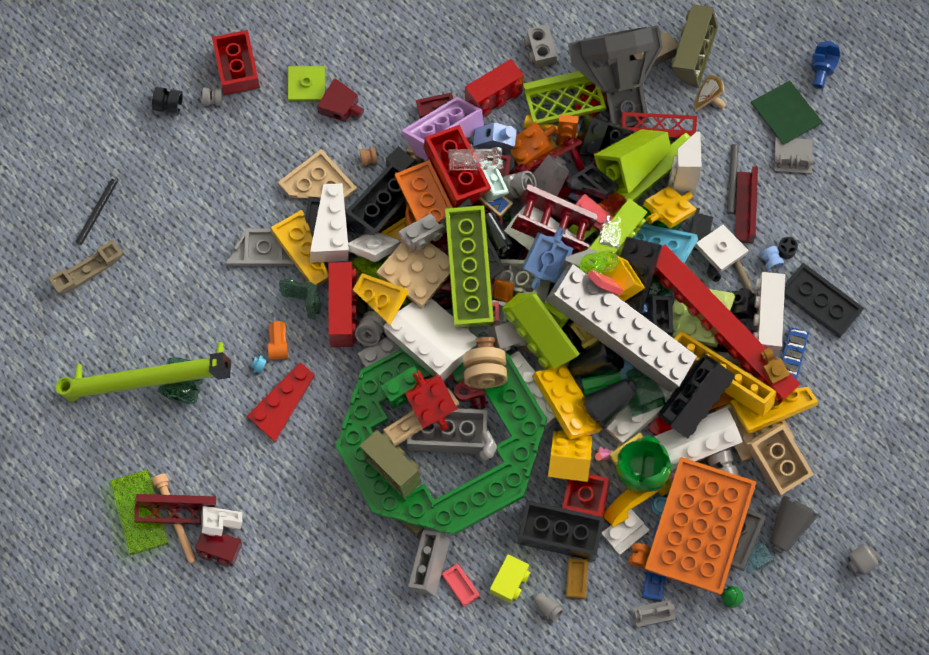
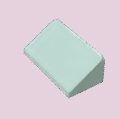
[479,160,509,202]

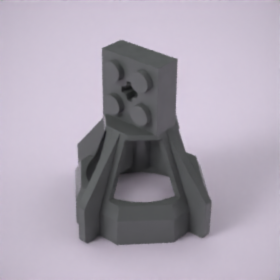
[568,25,663,127]

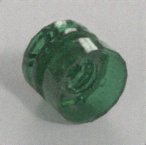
[158,357,204,404]

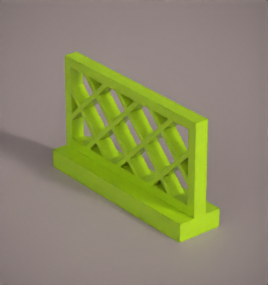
[523,67,606,125]

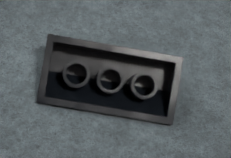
[345,162,406,235]
[657,353,735,439]

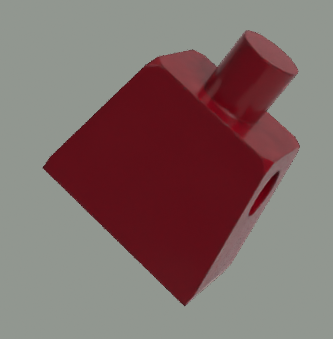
[317,78,364,122]

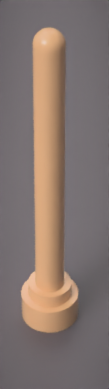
[152,474,195,563]

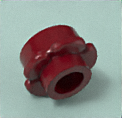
[470,396,488,410]

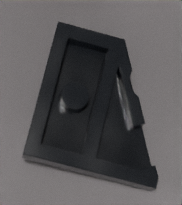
[565,164,619,199]

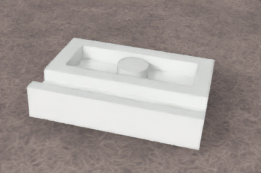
[601,509,650,556]

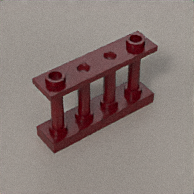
[510,137,585,199]
[511,184,598,255]

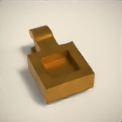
[761,347,790,385]

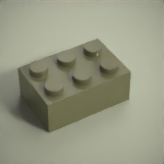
[360,430,422,499]

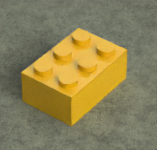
[548,430,592,482]

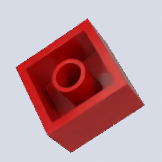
[562,474,611,517]

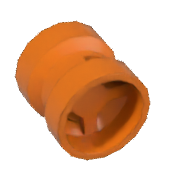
[628,543,651,569]

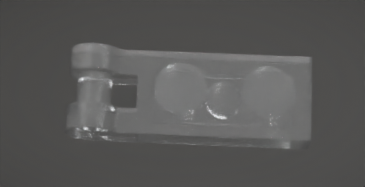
[448,147,503,170]

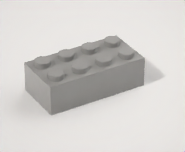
[407,406,488,454]

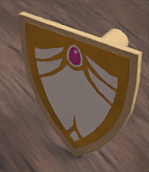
[695,75,726,112]

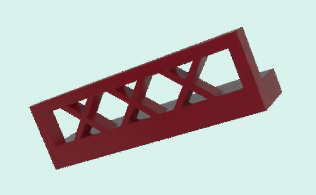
[734,166,758,244]
[134,494,216,525]

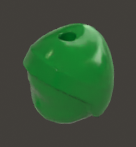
[721,586,744,608]

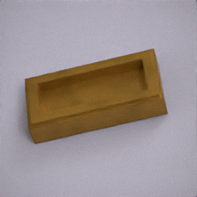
[566,558,588,599]

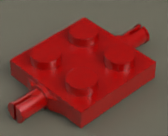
[404,370,457,431]

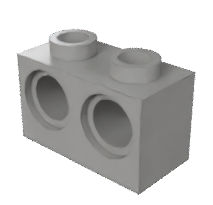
[524,24,557,68]

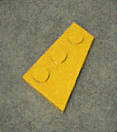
[353,273,409,325]

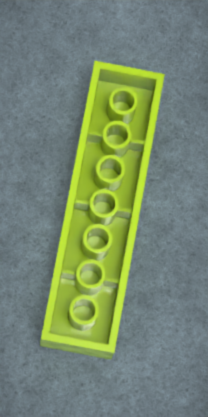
[544,198,647,329]

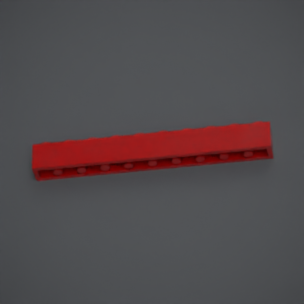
[654,244,800,404]

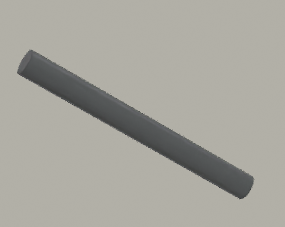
[727,144,739,214]

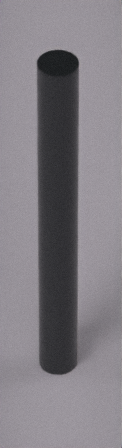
[75,179,118,245]

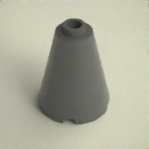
[770,496,819,553]

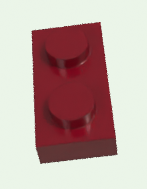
[416,92,453,119]

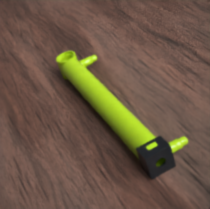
[55,342,231,402]

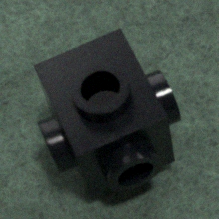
[730,288,756,319]

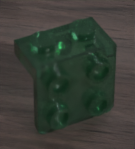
[279,279,322,320]

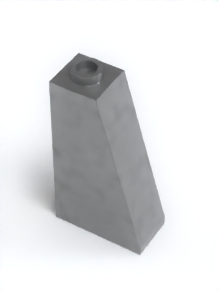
[509,154,569,216]

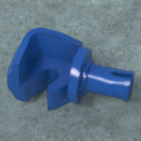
[812,41,840,89]

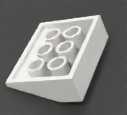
[383,298,478,381]

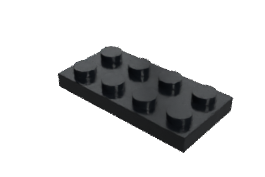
[620,237,662,314]
[784,263,864,338]

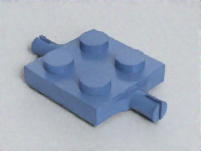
[521,227,573,290]

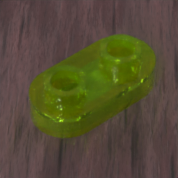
[580,251,619,274]

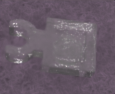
[599,215,622,249]

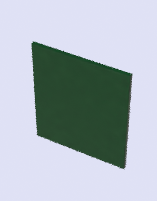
[751,81,823,145]

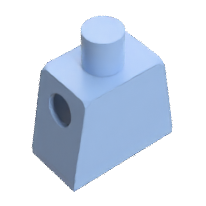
[473,123,516,151]

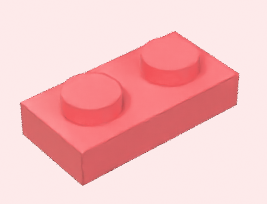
[575,194,614,233]

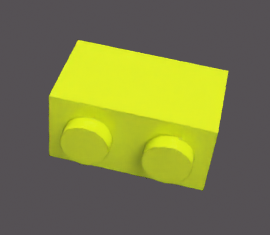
[490,554,531,604]

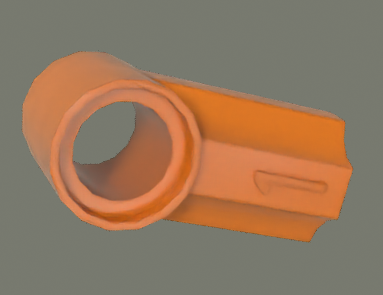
[268,321,289,360]

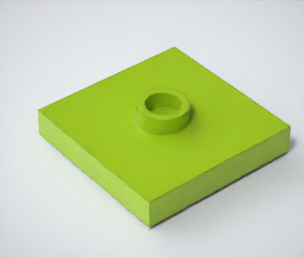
[288,66,325,102]

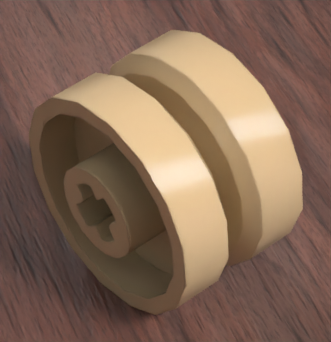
[463,347,508,389]

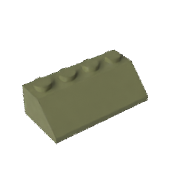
[671,4,718,88]

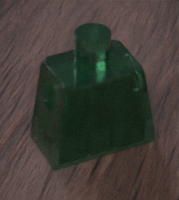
[626,369,666,418]

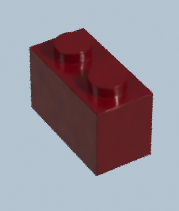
[195,532,242,567]

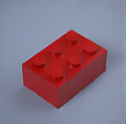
[212,30,260,95]
[465,59,524,117]

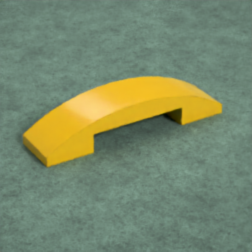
[603,477,673,528]

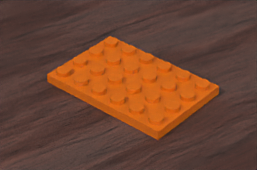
[644,457,756,595]

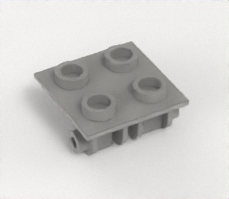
[774,137,814,174]

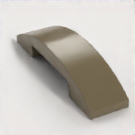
[48,240,123,294]

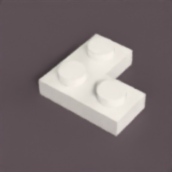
[201,506,242,536]

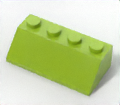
[502,293,579,369]

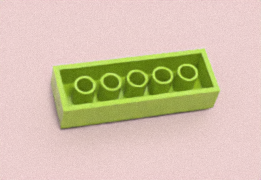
[445,206,494,328]

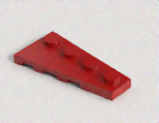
[247,362,315,442]

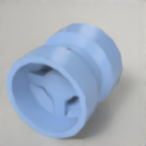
[760,246,785,272]

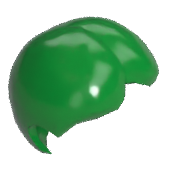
[615,436,671,492]

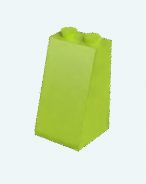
[594,129,671,193]

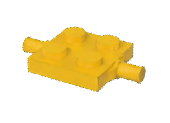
[643,186,696,229]

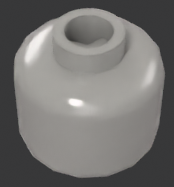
[849,545,879,574]

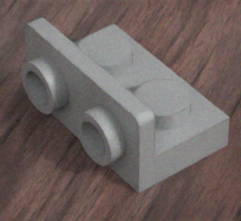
[398,214,445,252]

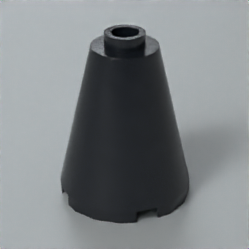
[568,340,624,379]
[582,378,638,429]

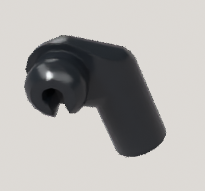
[707,262,721,282]

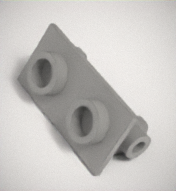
[632,600,676,627]

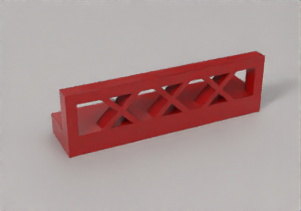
[622,112,697,137]

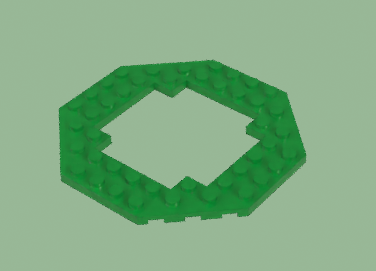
[336,347,547,536]

